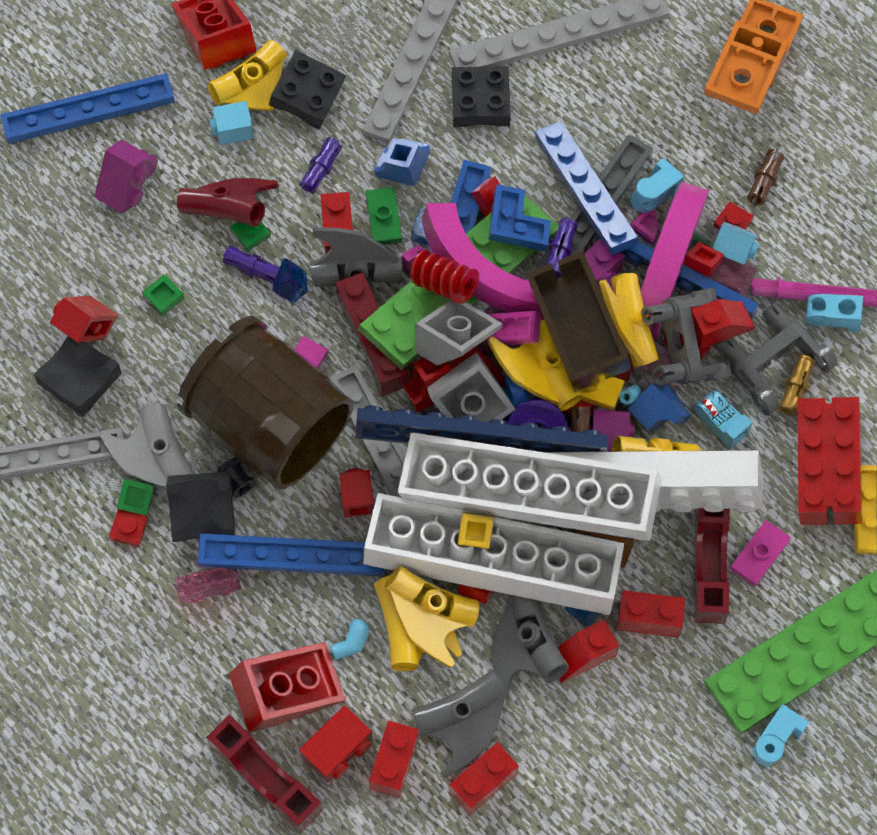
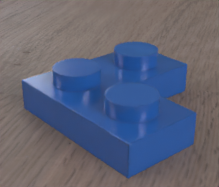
[488,184,551,251]

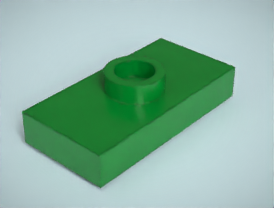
[365,187,402,245]

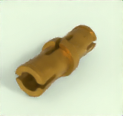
[778,355,816,416]

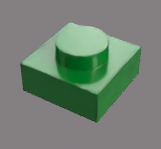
[230,222,271,252]
[142,274,185,316]
[117,479,154,516]

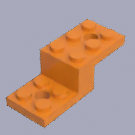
[704,0,804,115]

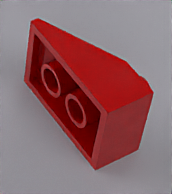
[171,0,257,70]
[229,642,346,733]

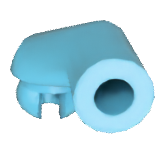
[330,619,369,660]

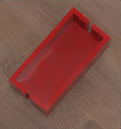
[798,397,863,525]

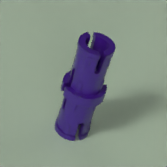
[299,137,343,194]
[546,218,578,278]
[223,245,283,285]

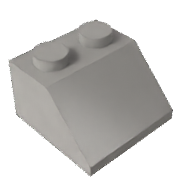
[415,300,502,365]
[427,353,515,422]

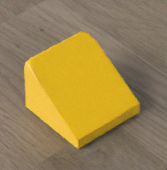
[458,512,494,549]

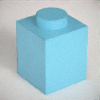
[209,101,254,145]
[712,222,759,264]

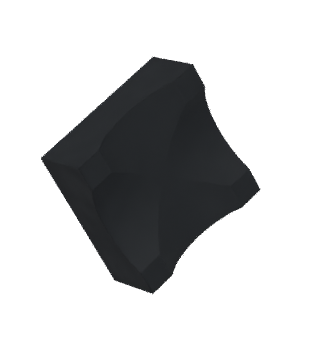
[268,50,346,130]
[452,66,511,127]
[33,336,122,417]
[166,472,235,542]

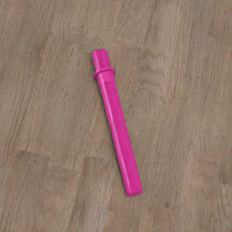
[750,277,877,307]

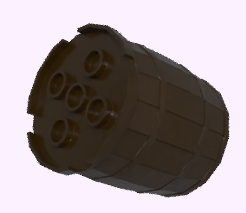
[177,315,353,490]

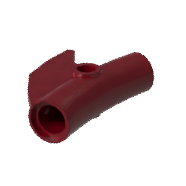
[177,178,279,227]

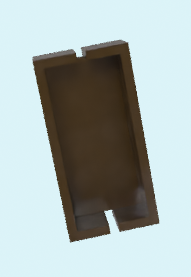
[526,250,631,392]

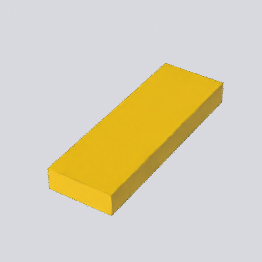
[854,465,877,555]

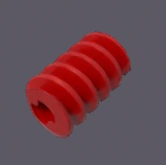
[411,249,480,304]

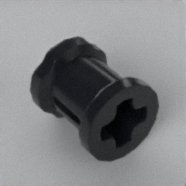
[217,457,256,498]

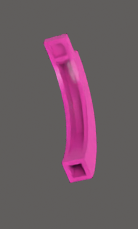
[641,182,710,345]
[422,203,544,319]

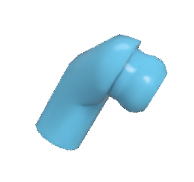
[617,384,641,407]

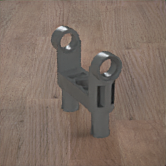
[641,288,732,385]
[717,302,838,416]

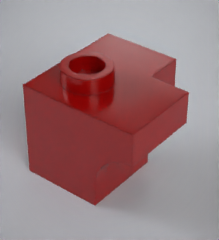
[403,358,452,412]

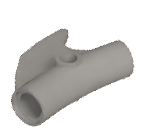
[100,403,195,489]

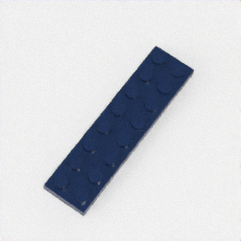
[355,405,608,452]

